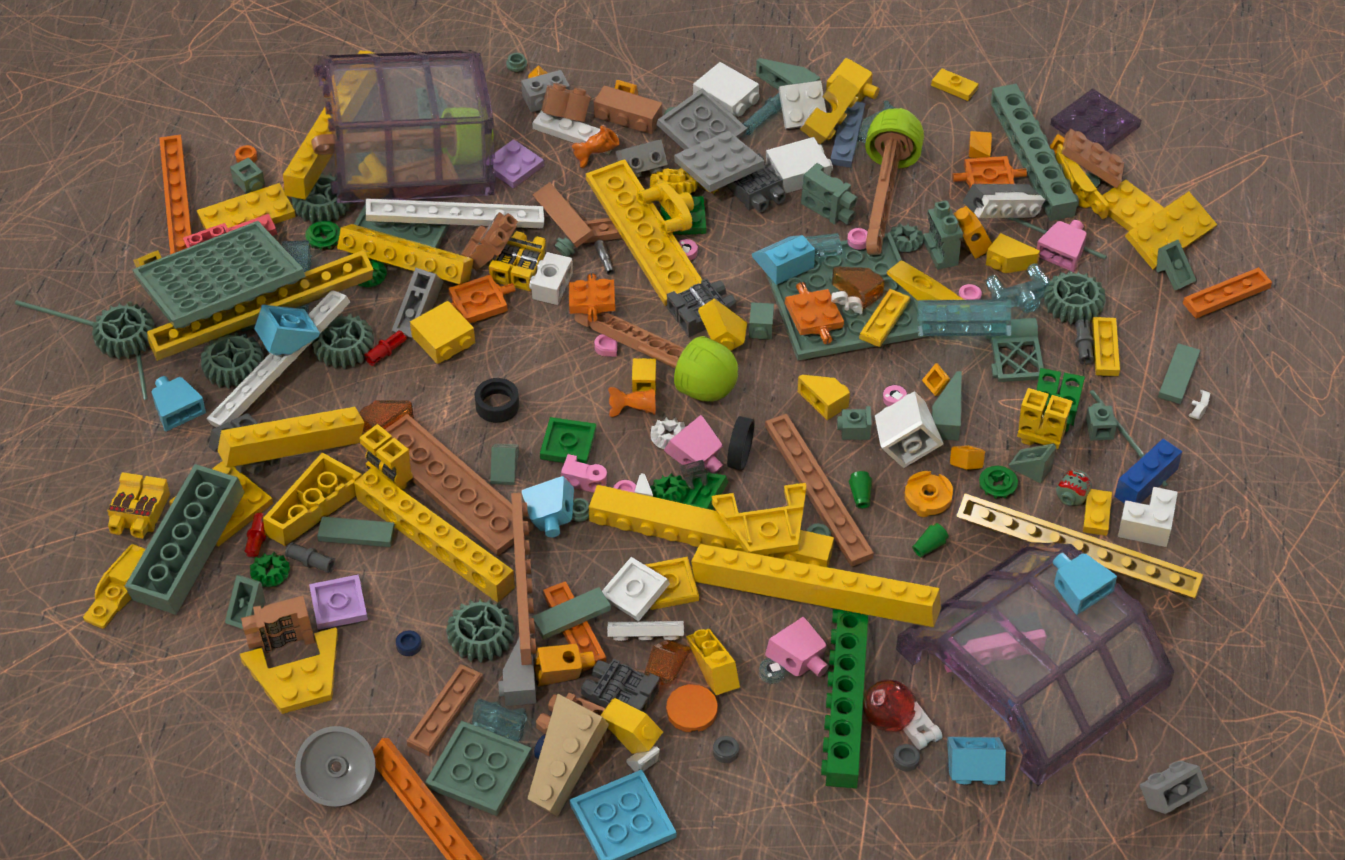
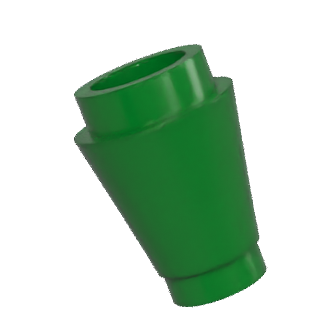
[848,471,872,509]
[912,523,949,558]

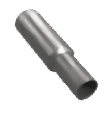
[594,240,614,275]

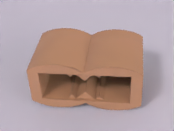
[541,83,591,122]

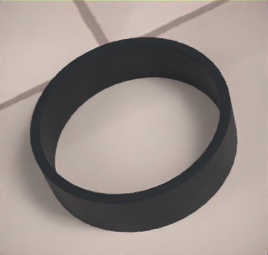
[727,416,755,470]

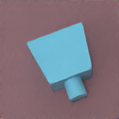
[151,376,206,431]
[522,476,574,537]
[1053,553,1117,615]

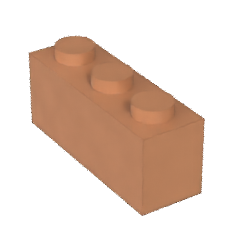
[594,85,662,134]

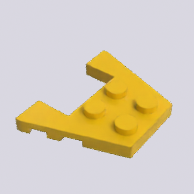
[712,483,806,555]
[240,627,338,714]

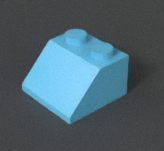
[752,235,815,285]
[254,305,320,355]
[947,737,1006,785]

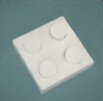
[778,81,826,130]
[602,557,670,621]

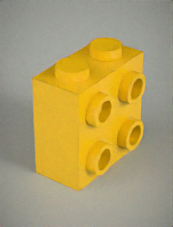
[410,301,475,364]

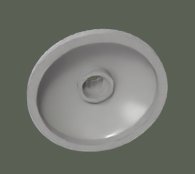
[295,726,376,807]

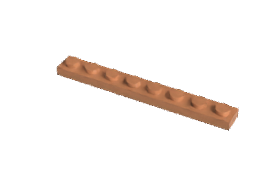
[765,414,874,567]
[511,493,536,665]

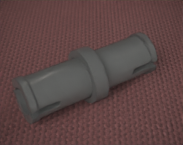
[1075,319,1094,365]
[285,542,335,573]

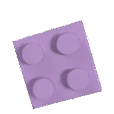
[483,139,544,189]
[309,574,368,630]

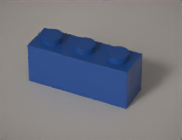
[1114,438,1182,504]

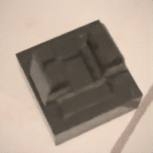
[680,460,709,489]

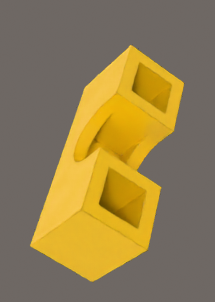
[800,74,860,144]

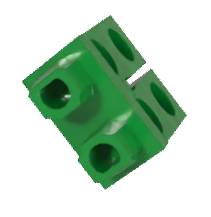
[1037,368,1085,432]

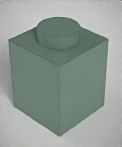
[749,302,774,339]

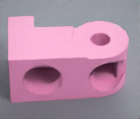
[561,454,607,492]

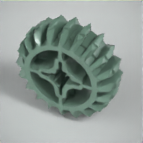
[292,172,352,224]
[1044,270,1106,325]
[92,302,156,359]
[312,313,374,370]
[201,332,264,389]
[446,597,515,663]

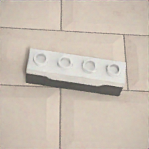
[963,184,1045,218]

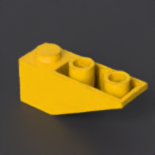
[686,629,740,695]

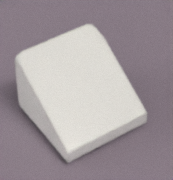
[635,473,653,497]
[626,746,660,772]

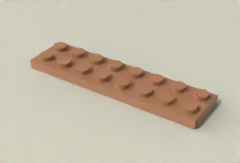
[382,414,534,556]

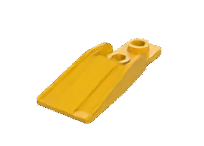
[1056,144,1109,219]
[887,260,975,317]
[83,544,146,629]

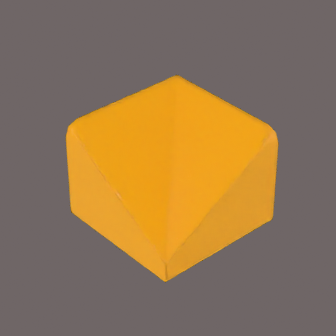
[969,131,992,158]
[950,445,985,469]

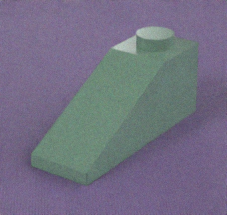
[756,58,820,89]
[931,371,962,441]

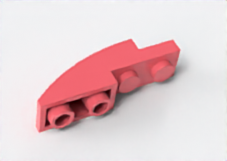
[183,214,277,248]

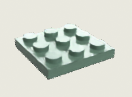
[425,720,532,816]

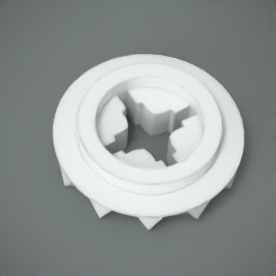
[651,417,685,449]

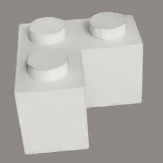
[1118,487,1178,547]

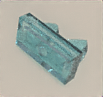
[472,698,527,742]

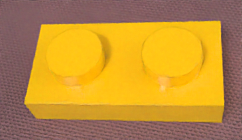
[1083,489,1112,536]

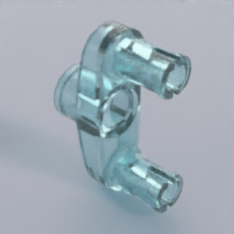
[985,264,1051,313]

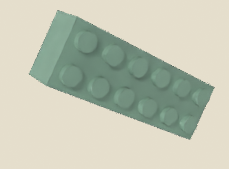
[125,464,245,615]

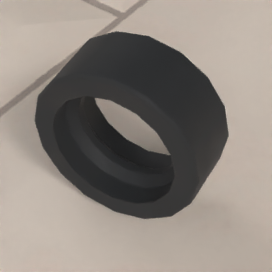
[474,378,520,423]

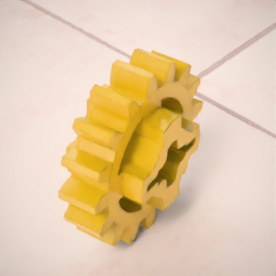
[650,168,697,194]

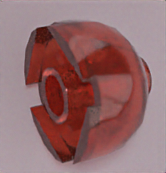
[863,679,916,732]

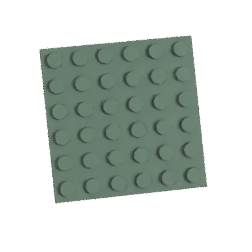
[132,221,306,329]
[765,233,931,361]

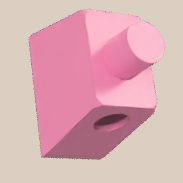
[1037,220,1087,272]
[664,415,724,474]
[765,617,829,677]

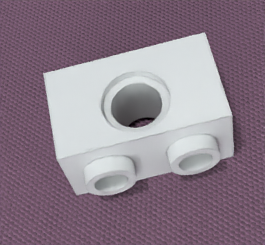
[529,252,573,305]

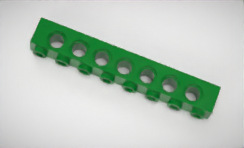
[821,608,868,789]

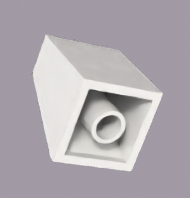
[875,391,944,468]

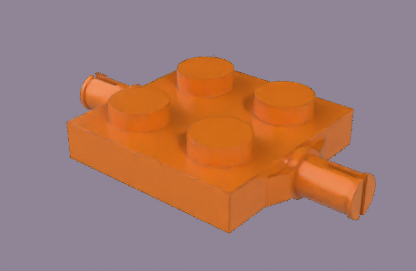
[952,156,1027,189]
[569,273,615,322]
[448,274,516,323]
[785,282,844,344]

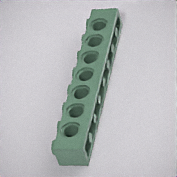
[990,84,1079,221]

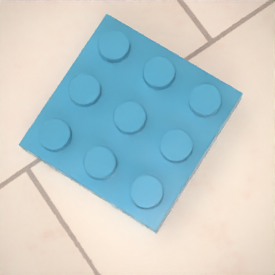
[570,769,677,860]

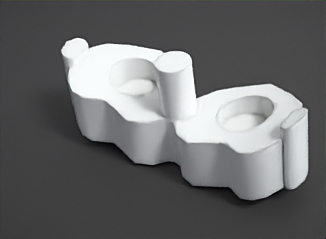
[831,291,863,315]
[1189,390,1210,420]

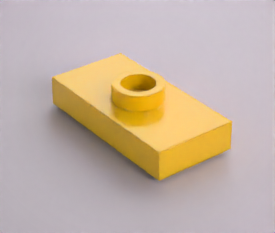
[931,68,979,101]

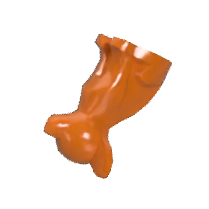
[572,125,620,168]
[608,387,656,417]

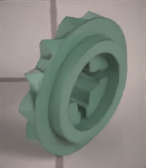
[888,223,923,252]

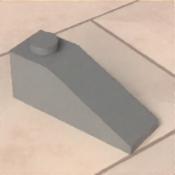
[392,268,444,338]
[498,634,536,706]

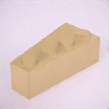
[527,694,609,817]

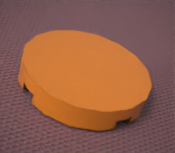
[666,684,718,732]

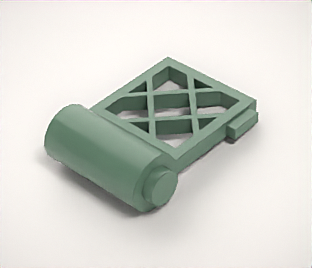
[984,318,1045,382]

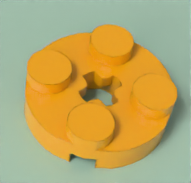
[904,471,953,517]

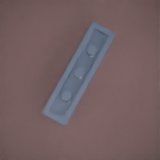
[830,102,865,168]

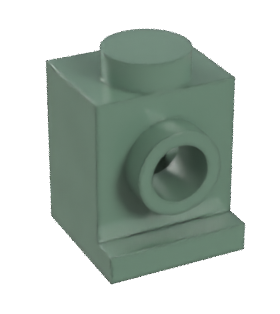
[230,157,265,194]
[1086,403,1117,441]
[837,406,872,440]

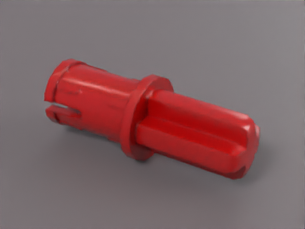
[364,330,407,366]
[244,513,266,557]

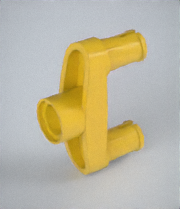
[636,182,694,235]

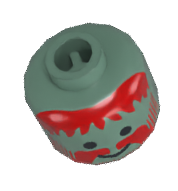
[1056,470,1092,506]

